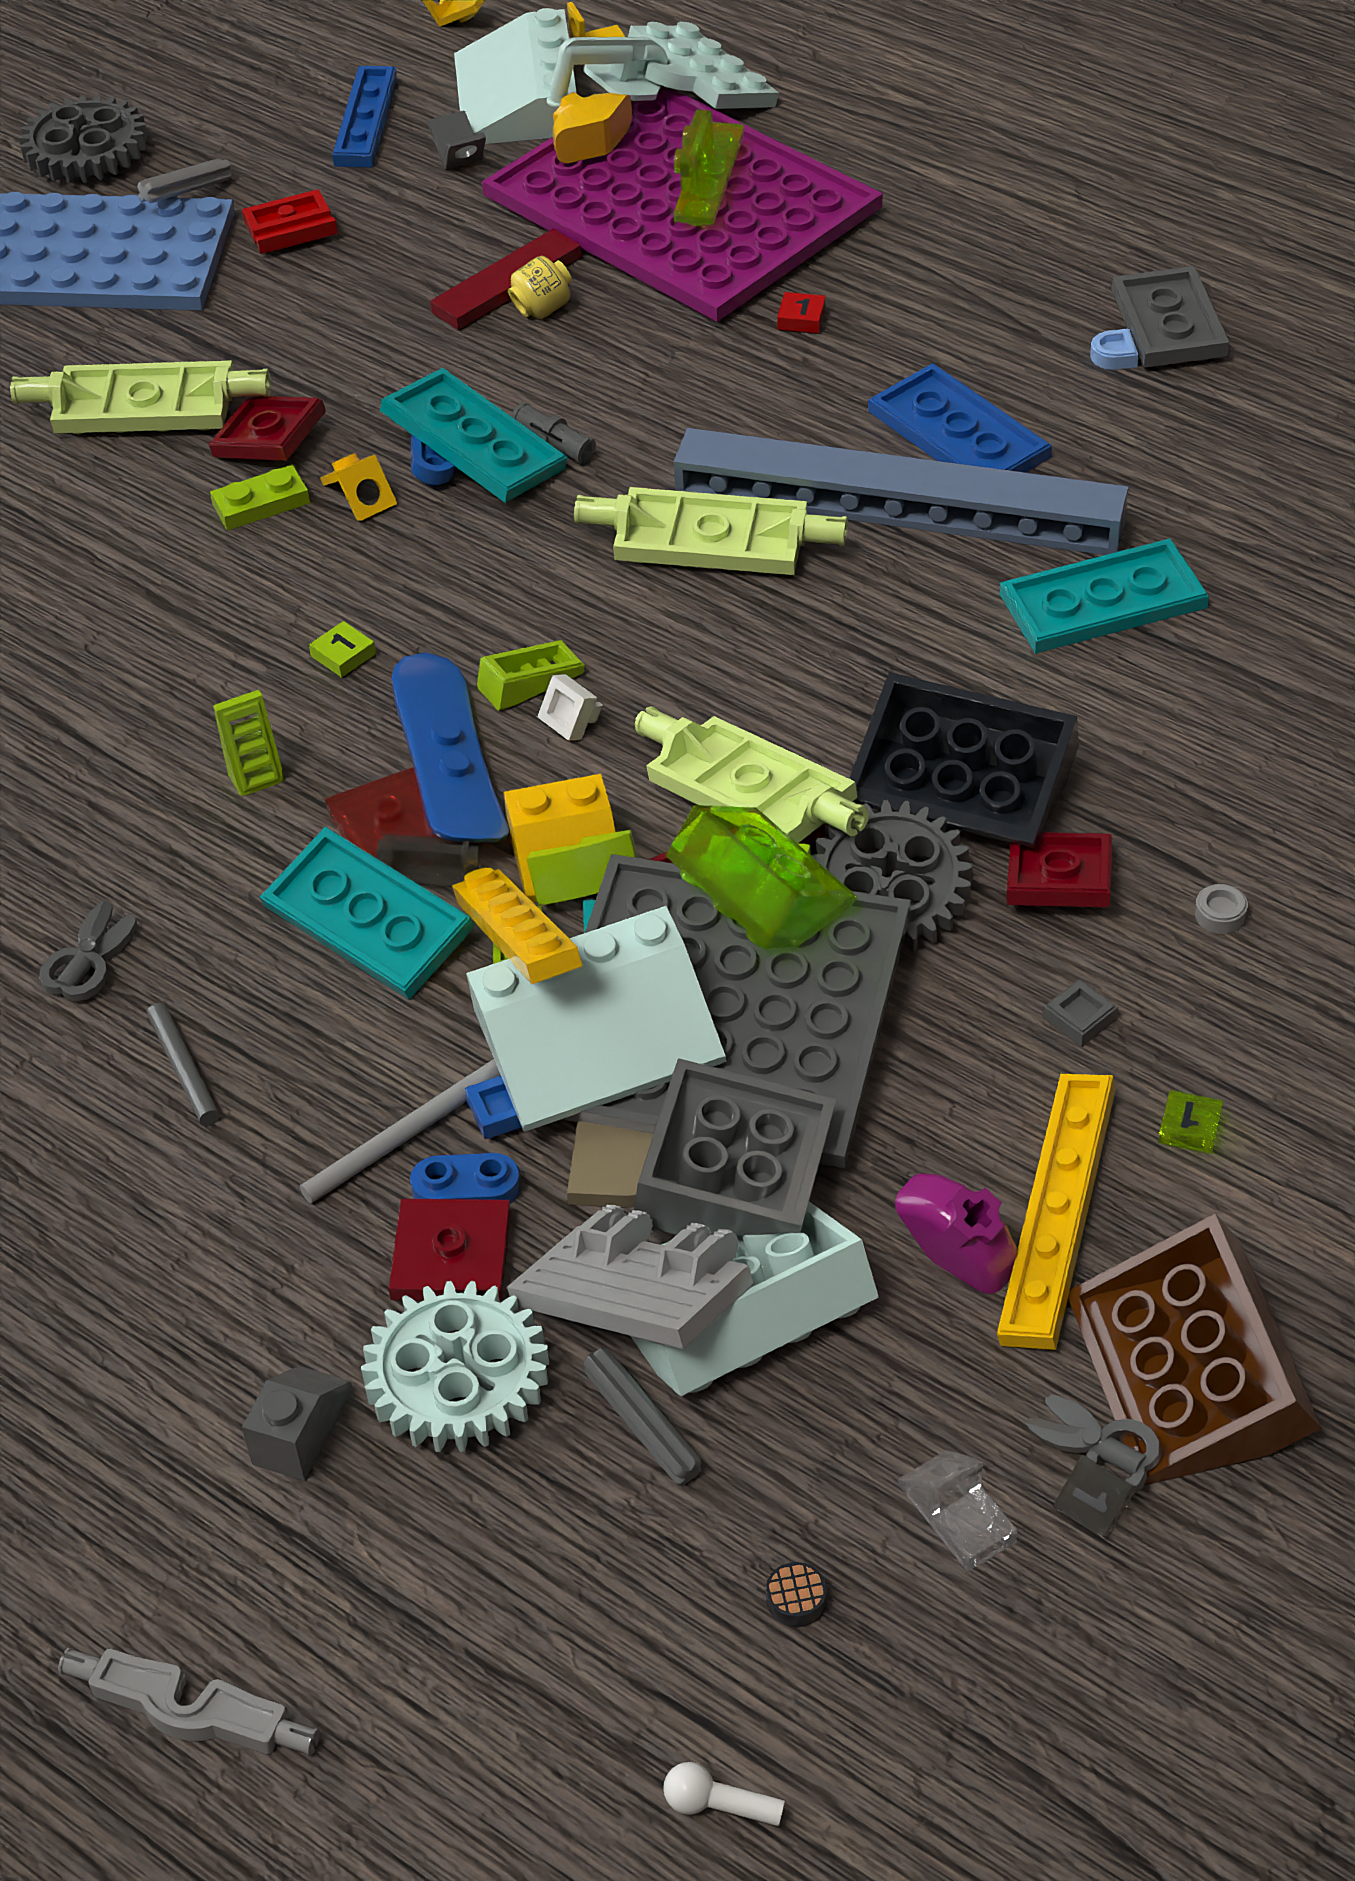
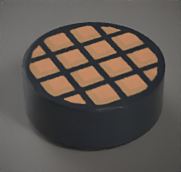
[766,1562,827,1627]

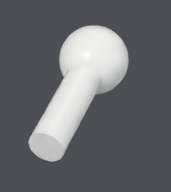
[664,1762,785,1826]

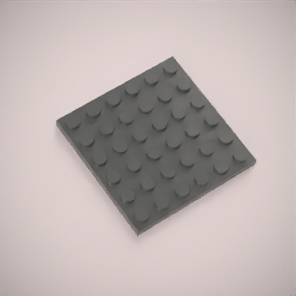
[561,854,911,1168]

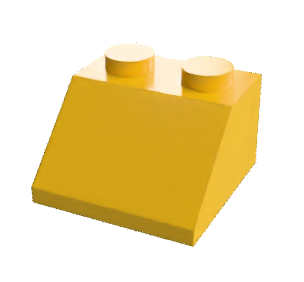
[504,774,615,902]

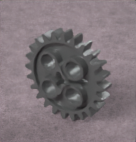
[19,94,148,183]
[807,800,973,951]

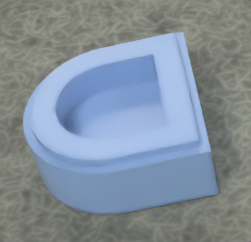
[1090,329,1138,370]

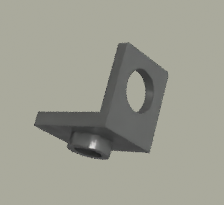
[428,110,486,170]

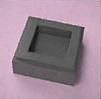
[1043,979,1118,1047]

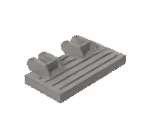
[507,1204,754,1349]

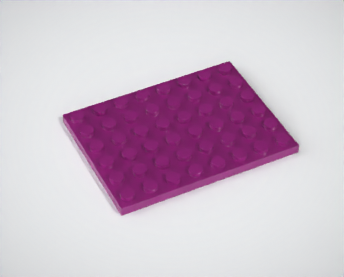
[482,86,883,322]

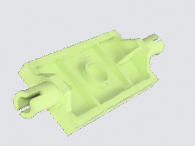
[10,361,271,434]
[574,487,848,575]
[635,706,869,843]

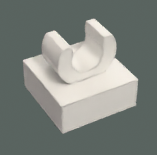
[537,674,603,741]

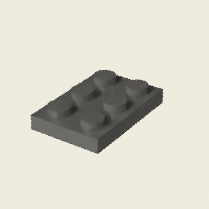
[1111,266,1229,368]

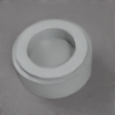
[1195,884,1248,934]

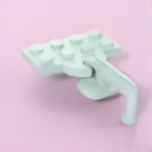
[547,22,779,109]

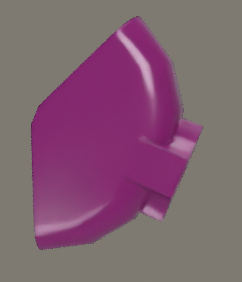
[895,1173,1017,1294]

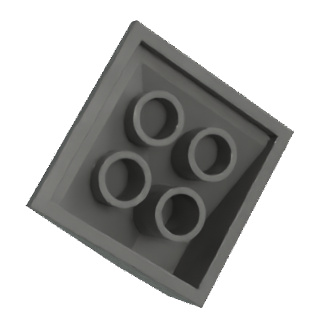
[634,1058,836,1235]

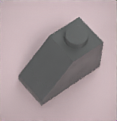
[242,1366,352,1481]

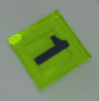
[1158,1090,1224,1154]

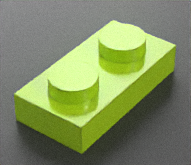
[210,465,310,531]

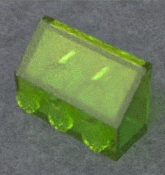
[665,805,857,950]

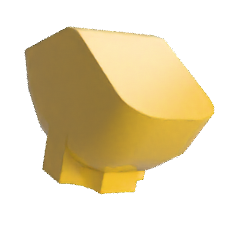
[552,92,632,163]

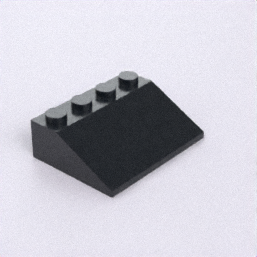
[849,672,1079,848]

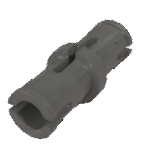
[511,402,596,464]

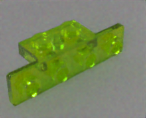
[674,110,745,226]

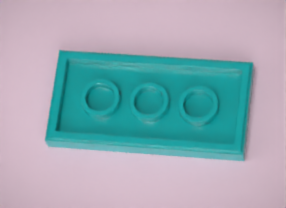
[380,368,568,503]
[999,538,1209,654]
[259,827,475,1000]

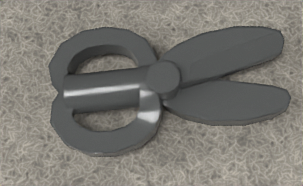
[39,900,137,1001]
[1025,1394,1162,1495]

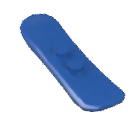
[392,652,509,842]

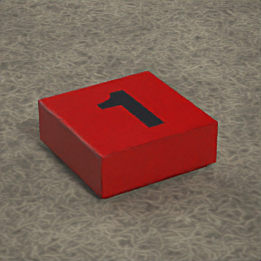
[777,292,826,333]

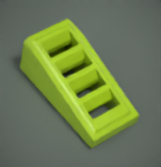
[477,640,585,711]
[213,689,284,796]

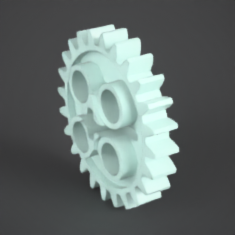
[361,1281,549,1452]

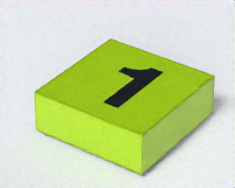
[309,621,376,678]

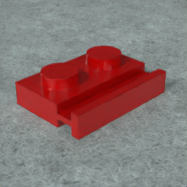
[242,189,338,254]

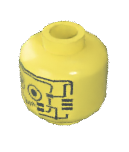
[508,256,572,319]

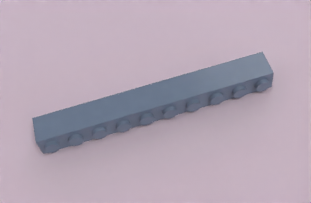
[674,428,1128,555]

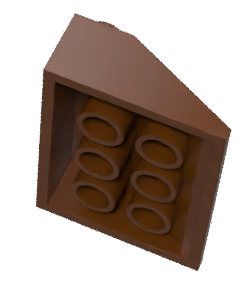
[1068,1214,1322,1485]

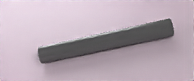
[147,1003,220,1126]

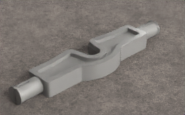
[58,1648,320,1756]

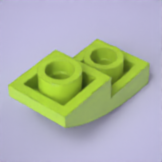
[526,830,638,906]

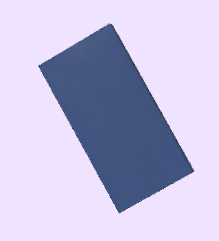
[868,363,1052,473]

